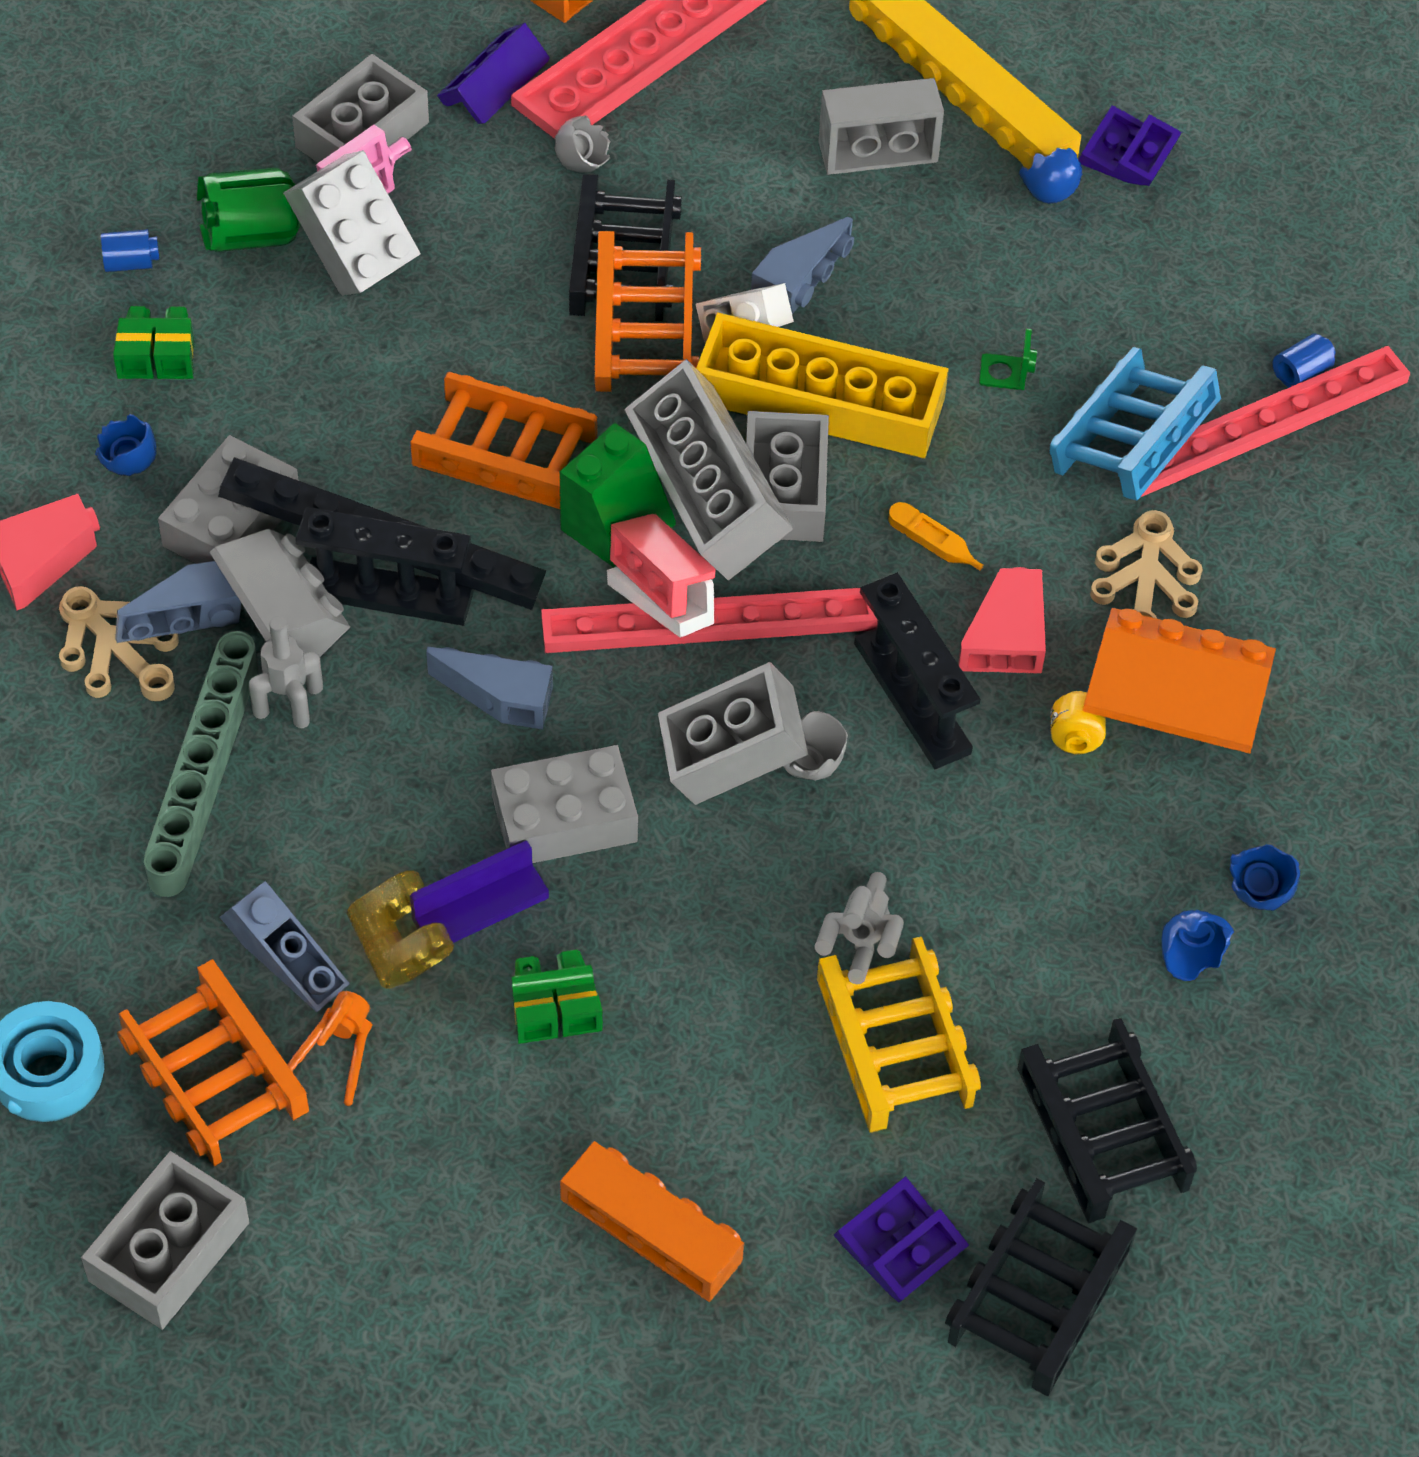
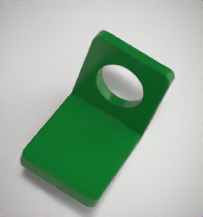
[979,328,1037,390]

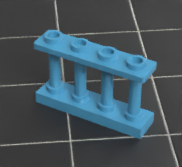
[1050,347,1221,501]

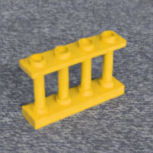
[817,936,981,1133]

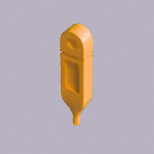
[888,502,984,570]

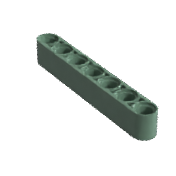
[144,631,258,897]

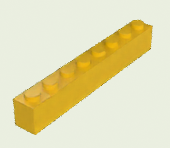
[849,0,1081,169]

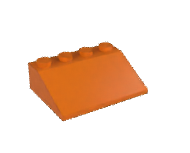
[1083,608,1276,754]

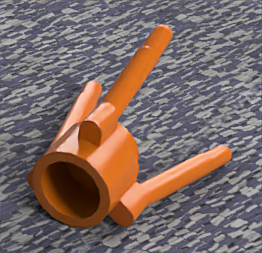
[287,991,373,1106]

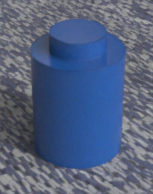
[101,229,160,272]
[1273,333,1335,388]

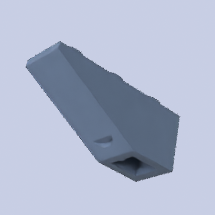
[751,217,854,314]
[115,561,241,643]
[426,646,553,729]
[220,881,350,1012]

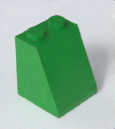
[560,423,676,568]

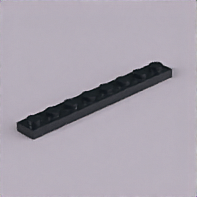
[218,457,546,610]

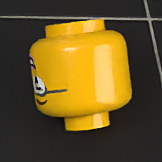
[1051,691,1106,754]

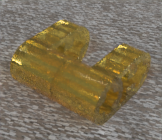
[347,871,454,989]

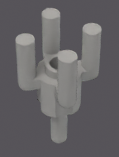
[249,616,323,728]
[815,872,904,984]

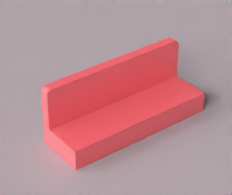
[610,514,716,618]

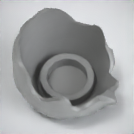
[554,116,611,173]
[783,711,848,781]

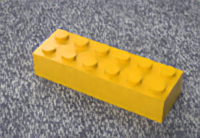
[696,312,949,459]

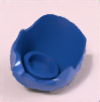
[1019,148,1083,204]
[95,414,157,476]
[1230,844,1300,911]
[1162,910,1234,981]

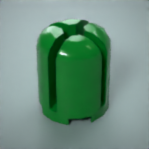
[197,168,300,252]

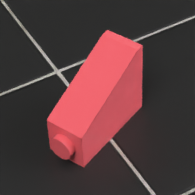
[0,494,100,610]
[958,567,1046,673]

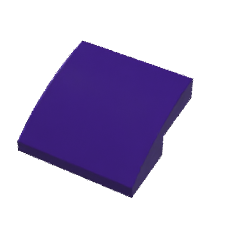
[1078,105,1182,186]
[833,1176,969,1302]

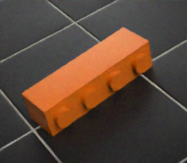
[560,1141,744,1302]

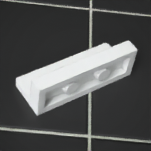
[607,567,714,638]

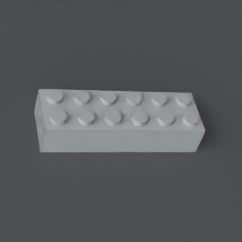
[624,359,793,581]

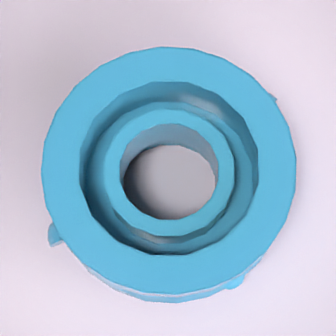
[0,1001,105,1122]

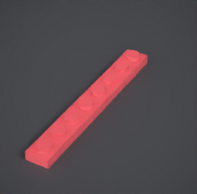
[1141,346,1410,497]
[541,588,878,653]

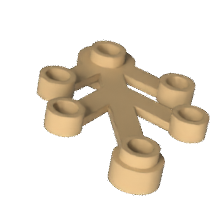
[1090,510,1202,619]
[59,586,179,701]

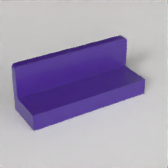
[437,23,550,124]
[410,841,549,953]

